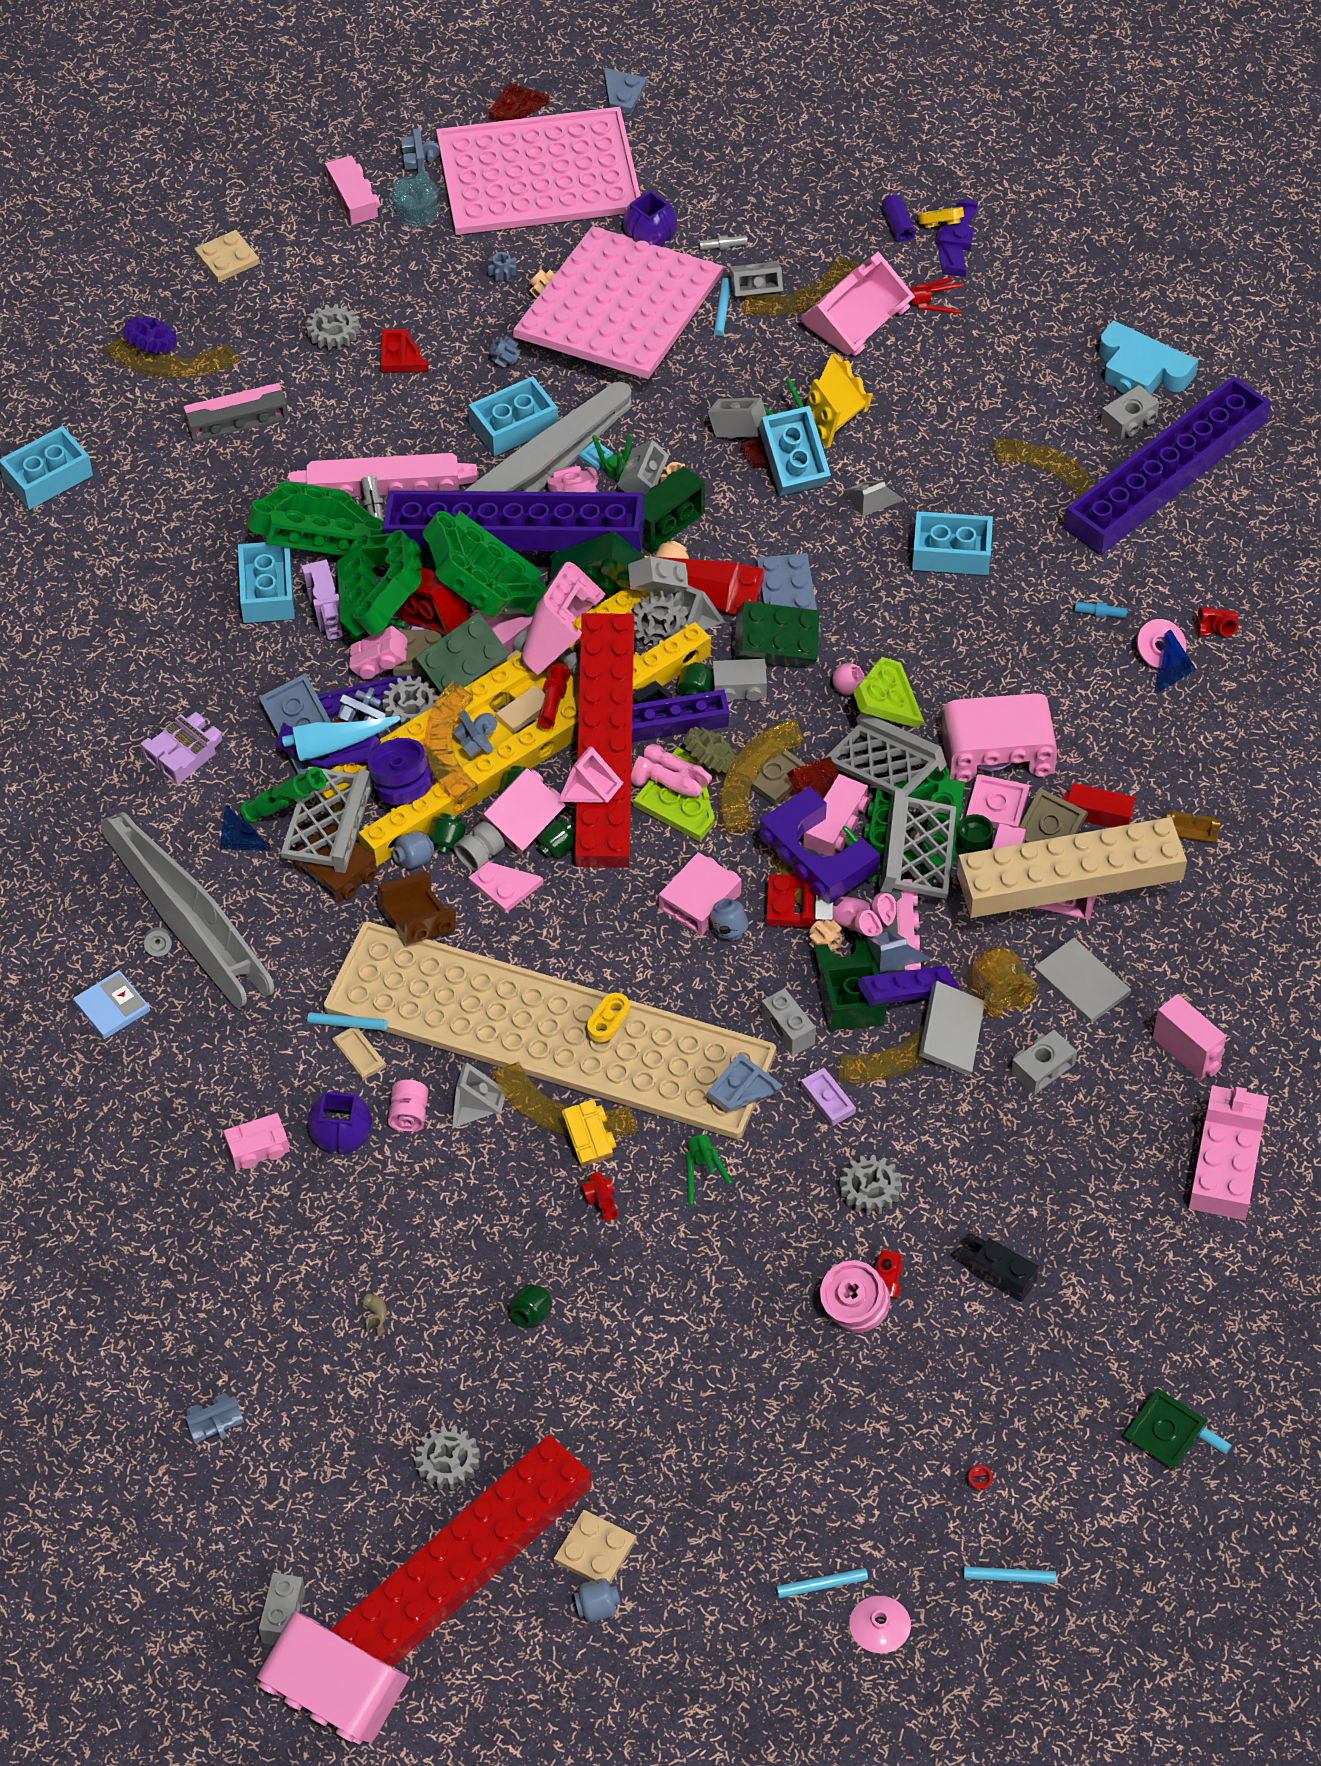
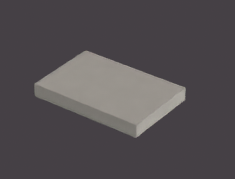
[1034,938,1131,1024]
[919,981,985,1075]

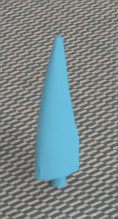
[282,716,401,761]

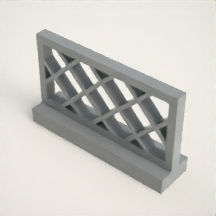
[824,713,947,797]
[281,767,372,873]
[880,789,956,899]

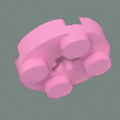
[547,466,598,492]

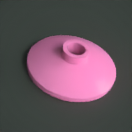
[1137,619,1186,670]
[849,1596,911,1653]

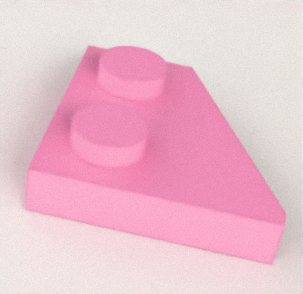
[468,862,543,913]

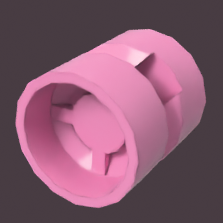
[388,1080,428,1132]

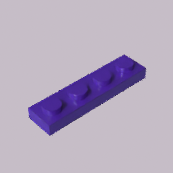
[857,966,959,1005]

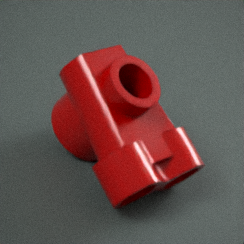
[1195,607,1239,637]
[581,1172,618,1221]
[875,1249,903,1299]

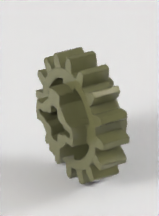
[683,726,738,773]

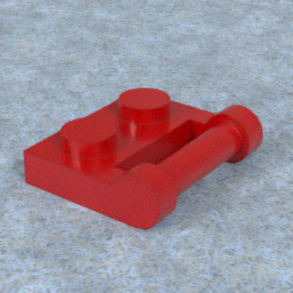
[767,874,816,927]

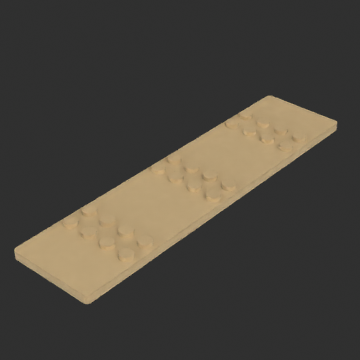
[324,922,776,1139]

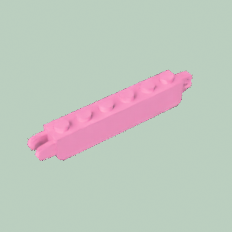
[287,453,478,497]

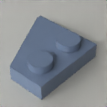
[604,68,647,113]
[705,1053,783,1113]

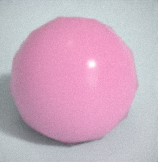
[832,663,865,696]

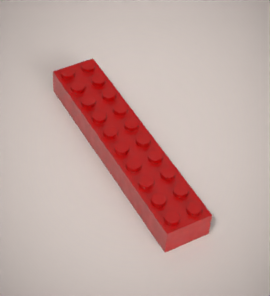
[575,613,634,868]
[330,1434,592,1668]

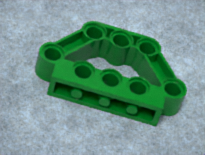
[246,481,384,556]
[422,510,547,618]
[337,530,422,637]
[864,767,965,886]

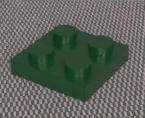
[1124,1388,1208,1471]

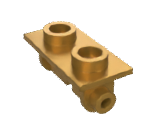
[1166,810,1221,843]

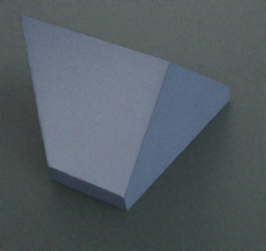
[866,930,931,973]

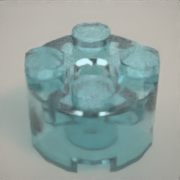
[392,173,440,228]

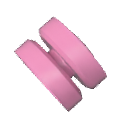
[820,1260,891,1332]

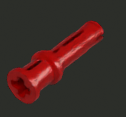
[538,663,571,729]

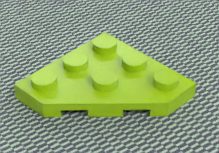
[853,657,924,728]
[633,747,715,842]

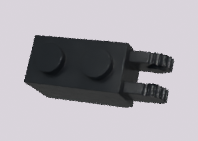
[954,1233,1039,1303]

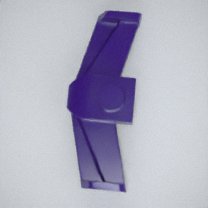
[936,200,978,277]
[275,722,381,769]

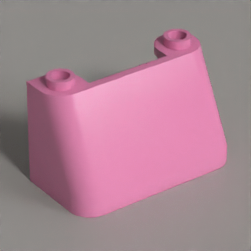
[799,252,915,357]
[522,562,605,675]

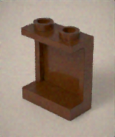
[293,823,377,904]
[377,870,456,945]

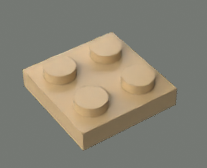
[194,230,260,282]
[554,1510,637,1584]

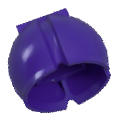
[623,190,677,247]
[307,1090,372,1155]

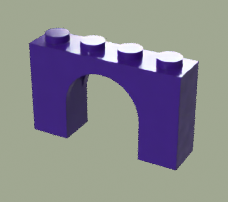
[759,786,880,904]

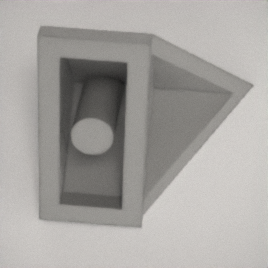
[844,481,905,517]
[670,585,725,634]
[452,1062,507,1128]

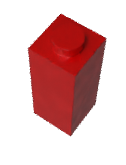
[1063,783,1135,828]

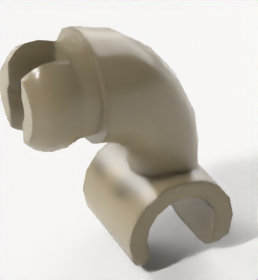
[362,1293,387,1336]

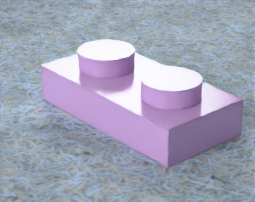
[801,1068,856,1126]

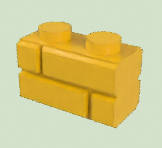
[562,1100,617,1167]

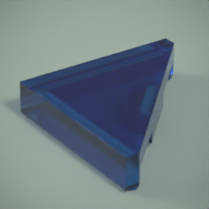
[1154,629,1196,693]
[220,805,270,851]

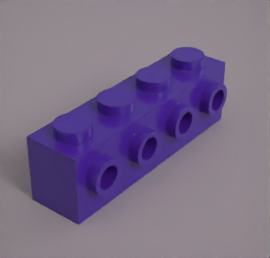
[632,689,730,742]

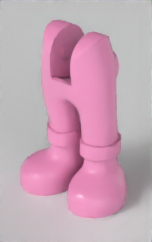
[631,744,712,798]
[829,893,897,936]

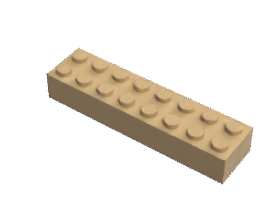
[957,817,1187,918]

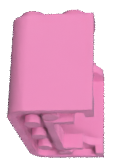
[941,694,1057,783]
[256,1611,410,1745]

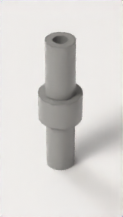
[699,235,748,250]

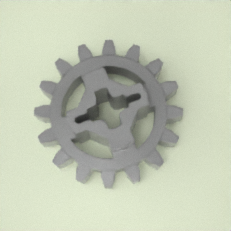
[306,304,359,350]
[630,591,687,646]
[383,676,439,726]
[840,1155,902,1215]
[415,1426,480,1490]

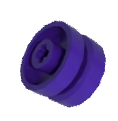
[367,738,433,804]

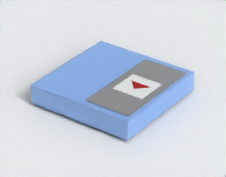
[73,970,150,1039]

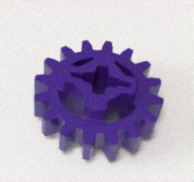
[123,316,177,354]

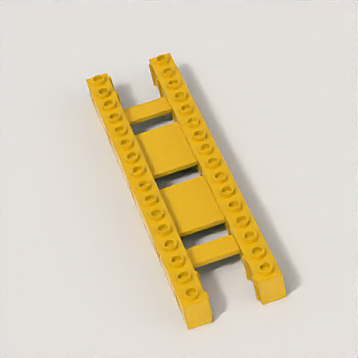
[314,587,711,866]

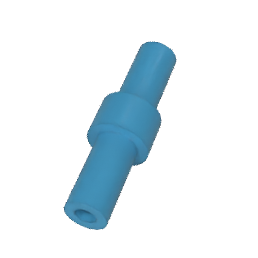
[1075,602,1127,618]

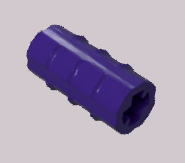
[882,195,916,242]

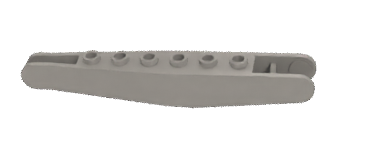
[465,382,632,492]
[101,812,274,1008]

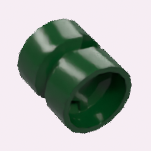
[956,814,994,855]

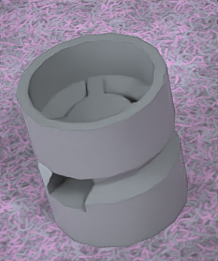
[453,821,505,871]

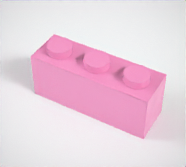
[325,155,380,225]
[803,774,870,856]

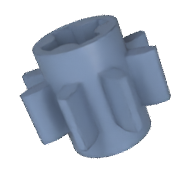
[488,252,516,281]
[489,335,520,368]

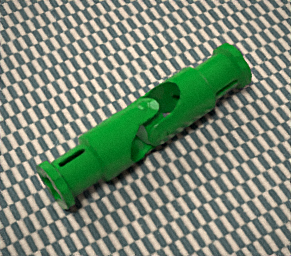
[240,767,327,823]

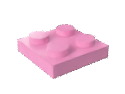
[966,774,1030,829]

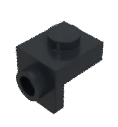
[633,680,673,704]

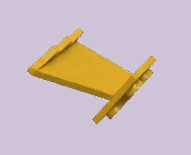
[805,353,873,448]

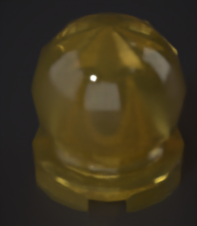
[971,947,1038,1018]

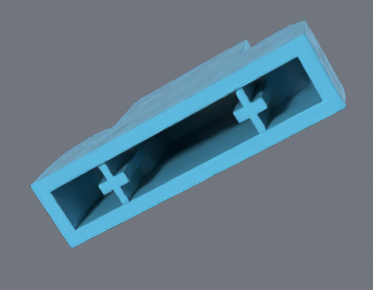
[1099,320,1198,394]

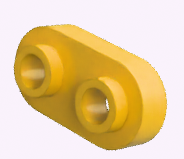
[917,207,964,228]
[587,993,630,1042]

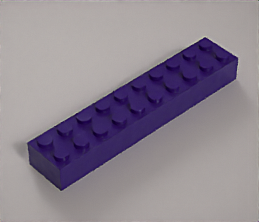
[1064,376,1271,555]
[383,490,646,552]

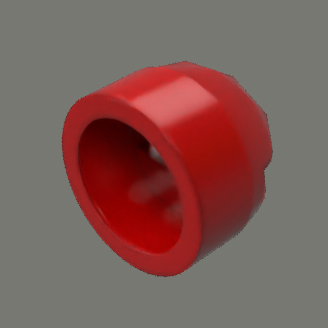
[968,1465,993,1491]

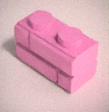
[349,626,407,680]
[223,1113,290,1169]

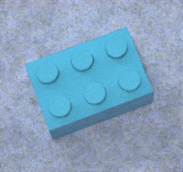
[468,376,558,457]
[759,406,831,496]
[0,426,93,510]
[912,511,993,575]
[238,542,295,623]

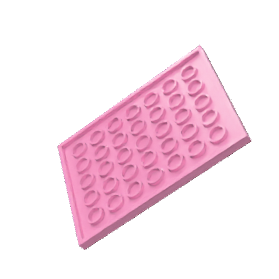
[436,107,641,235]
[513,226,724,379]

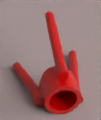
[911,277,964,314]

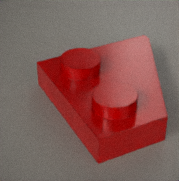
[381,329,429,372]

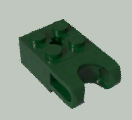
[812,939,887,1031]

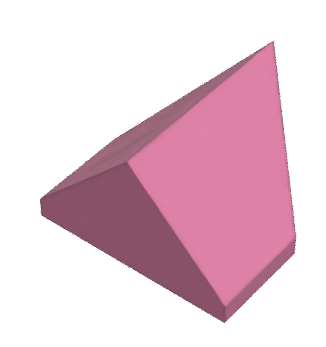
[558,746,623,803]

